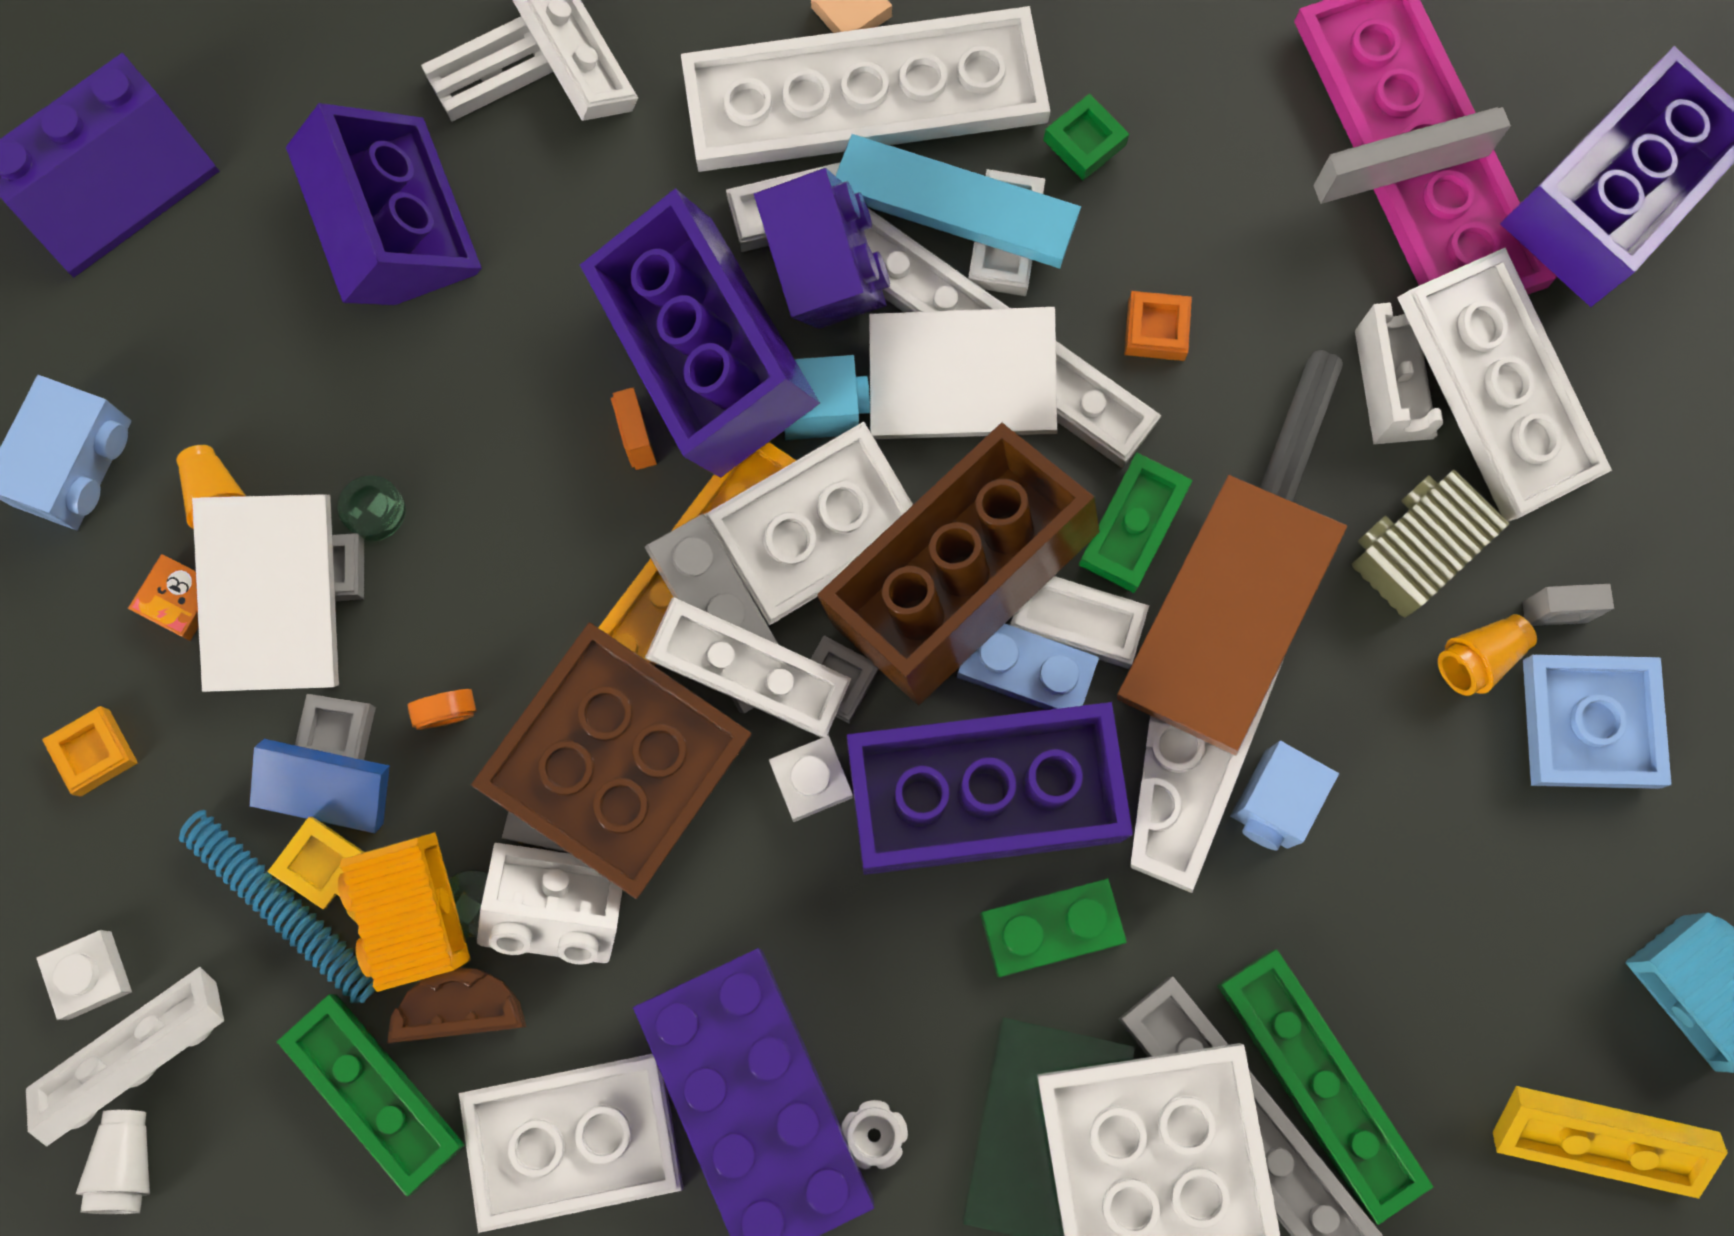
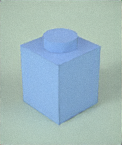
[1230,741,1339,851]

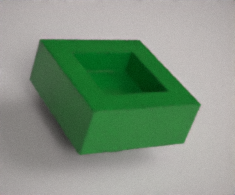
[1043,93,1130,181]

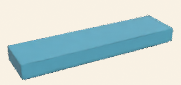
[836,134,1081,269]

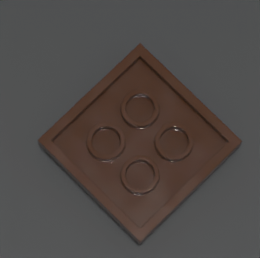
[471,622,752,899]

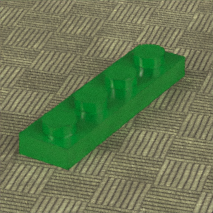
[1217,949,1434,1225]

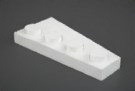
[1131,657,1285,893]

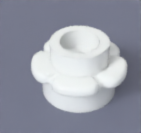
[841,1100,908,1169]

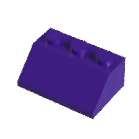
[0,52,220,278]
[286,103,482,305]

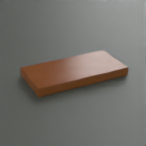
[1117,475,1348,756]

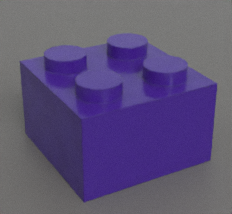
[753,168,890,329]

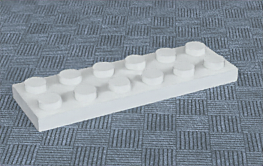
[681,6,1050,172]

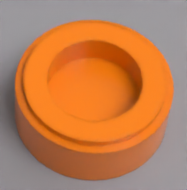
[407,689,477,730]

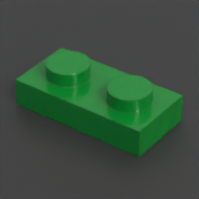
[1078,452,1193,593]
[980,879,1127,978]

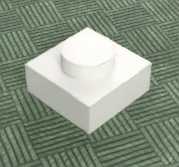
[769,735,853,822]
[36,930,132,1020]

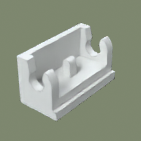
[1355,303,1443,444]

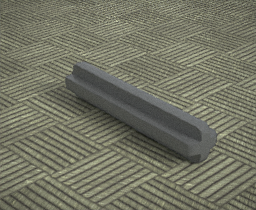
[1260,350,1343,502]

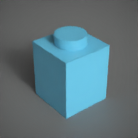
[784,355,870,440]

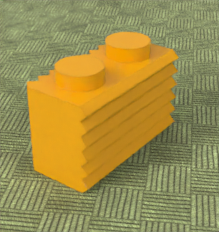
[338,832,471,992]

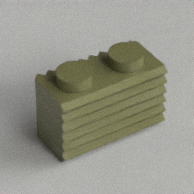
[1352,470,1509,618]

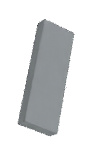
[1313,107,1511,204]

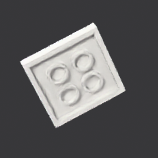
[1037,1043,1280,1236]

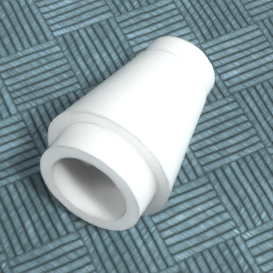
[76,1110,150,1214]

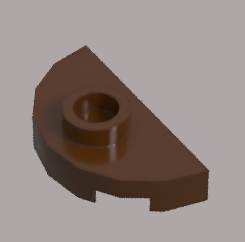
[387,968,527,1043]

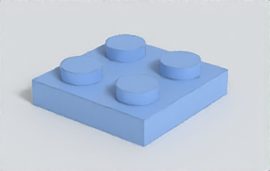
[1523,655,1671,789]

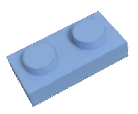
[957,624,1099,710]

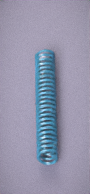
[179,810,376,1003]

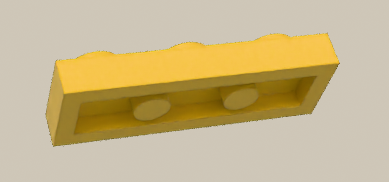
[1492,1086,1728,1199]

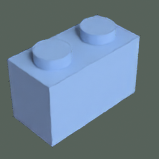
[0,375,132,531]

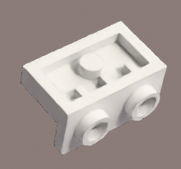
[477,843,622,964]

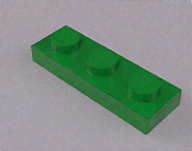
[276,994,466,1197]

